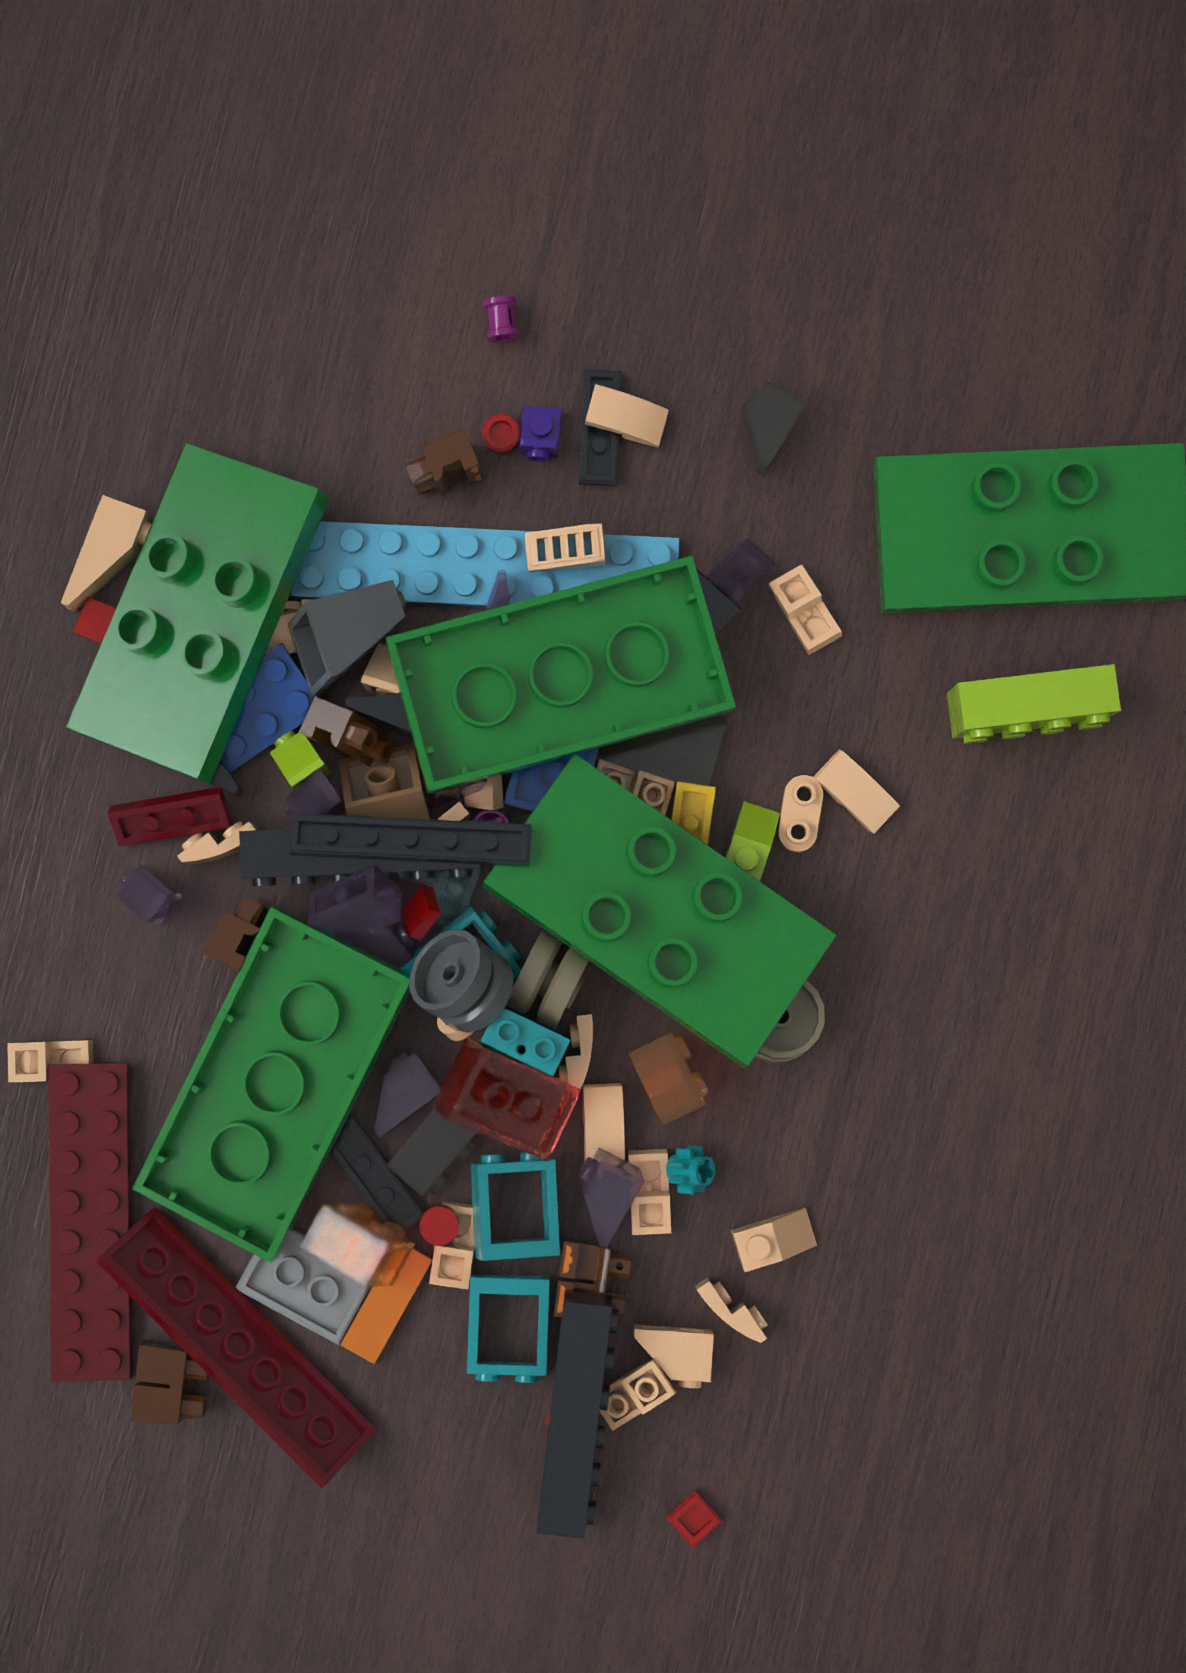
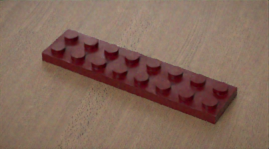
[48,1063,133,1382]
[96,1206,377,1489]

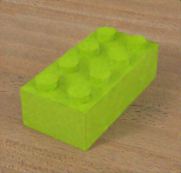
[947,664,1121,744]

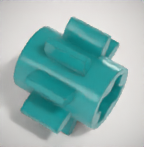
[666,1145,715,1195]

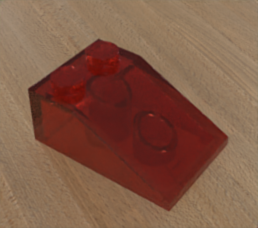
[432,1036,582,1161]

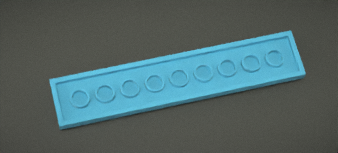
[291,521,679,608]

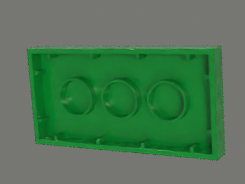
[66,443,330,785]
[873,443,1186,614]
[386,556,736,794]
[482,753,836,1068]
[132,906,410,1263]

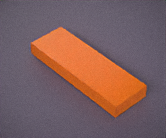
[340,1240,433,1364]

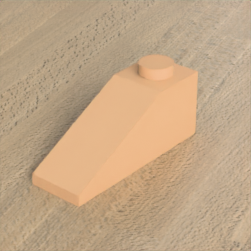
[61,495,152,612]

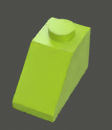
[270,730,332,794]
[725,801,780,882]

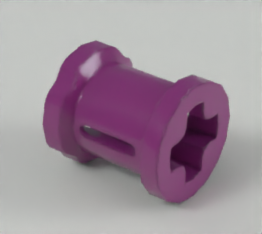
[482,296,521,343]

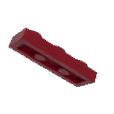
[107,786,233,846]

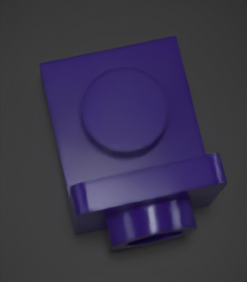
[519,406,561,462]

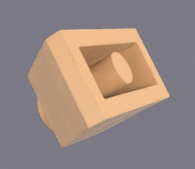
[361,643,400,696]
[731,1208,817,1272]
[633,1324,714,1388]

